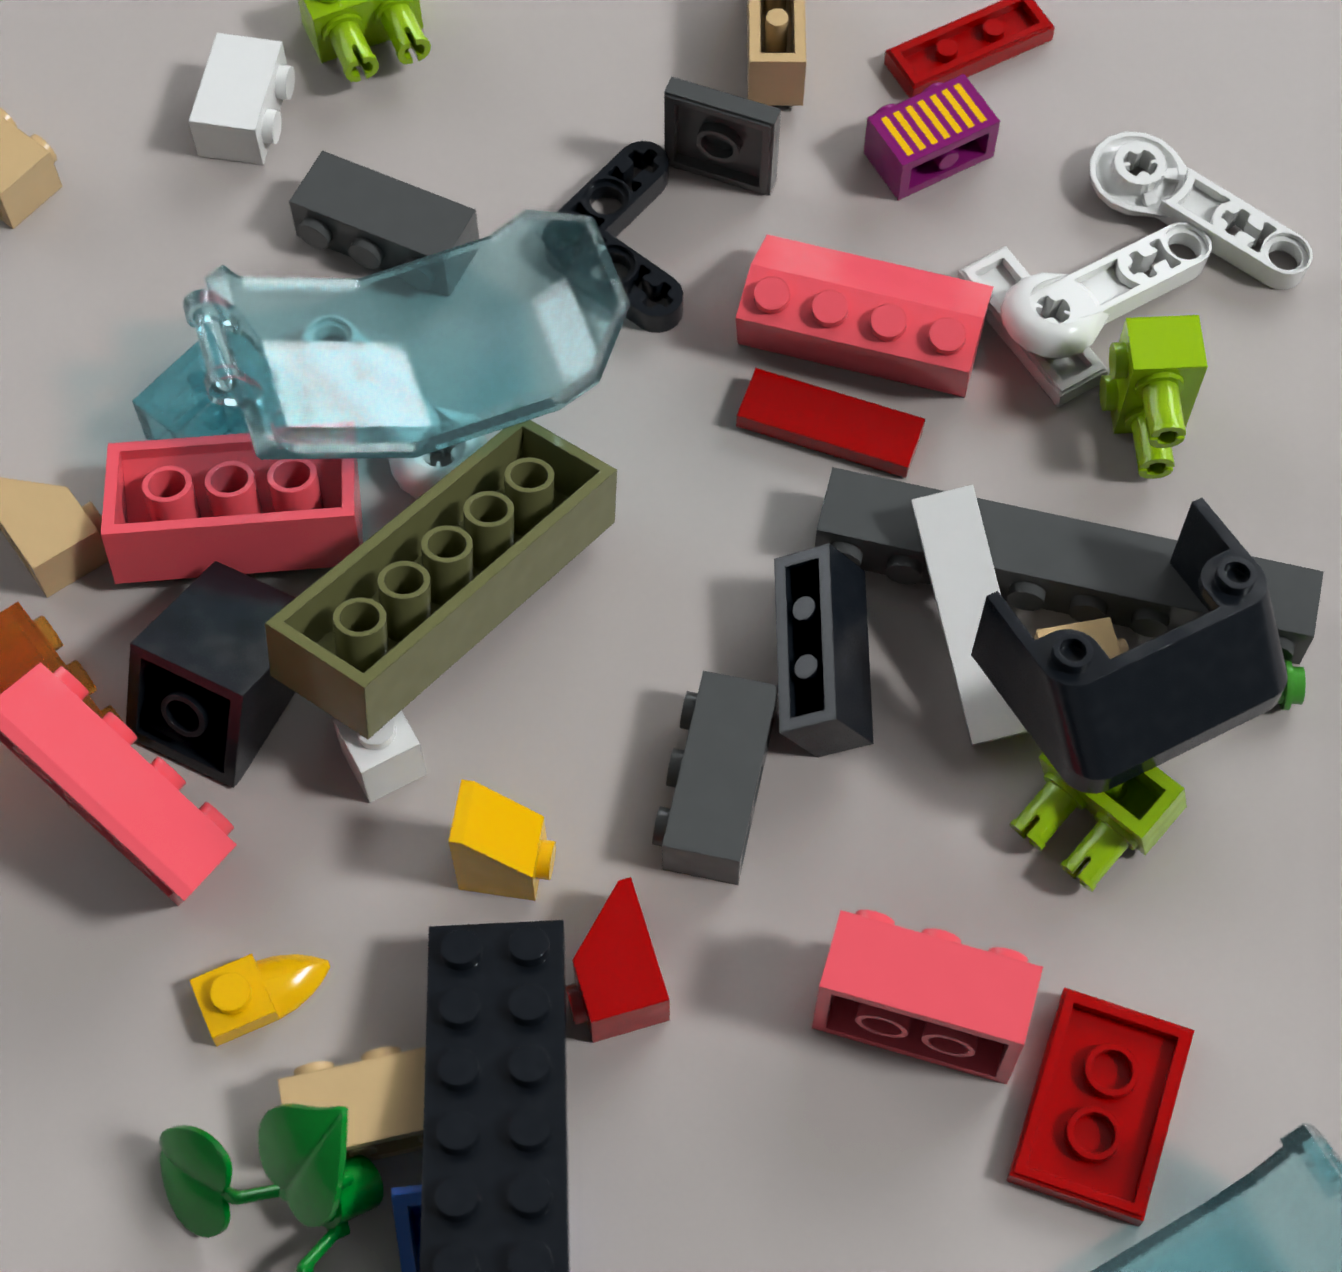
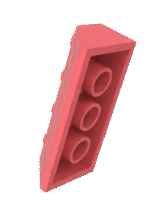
[735,234,994,398]
[101,425,363,584]
[0,662,237,906]

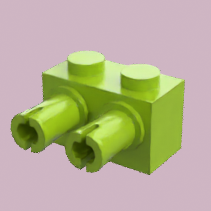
[298,0,431,82]
[1099,315,1208,479]
[1009,752,1187,892]

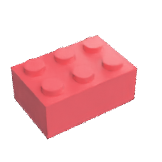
[812,910,1043,1084]

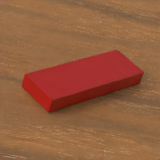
[884,0,1055,98]
[736,368,926,478]

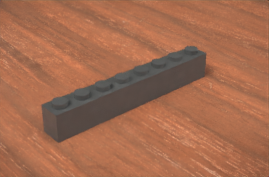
[815,467,1324,665]

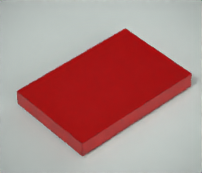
[1006,987,1195,1227]

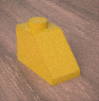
[448,779,556,901]

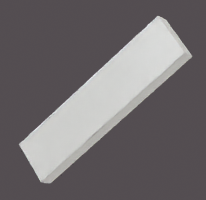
[911,485,1028,746]

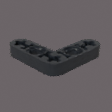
[543,141,683,333]

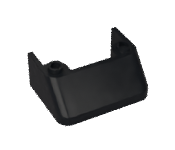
[971,498,1288,794]

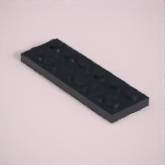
[420,920,570,1272]

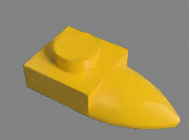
[189,953,331,1047]

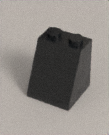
[126,561,296,788]

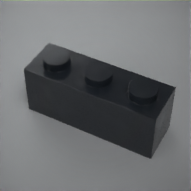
[774,543,874,757]

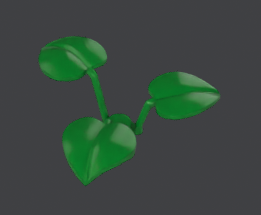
[159,1103,384,1272]

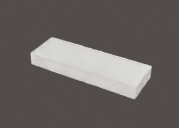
[957,246,1109,407]

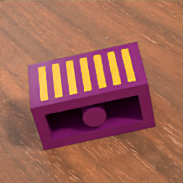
[863,74,1000,200]

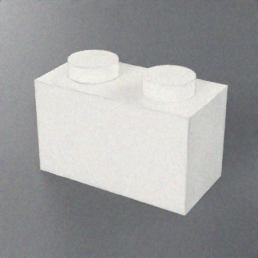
[188,33,295,166]

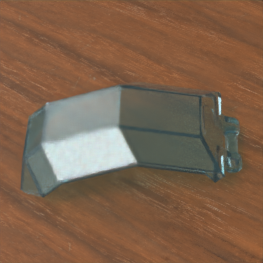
[182,210,631,460]

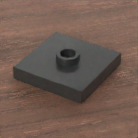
[664,76,781,195]

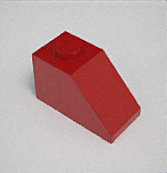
[566,877,670,1043]

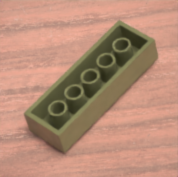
[265,415,617,740]

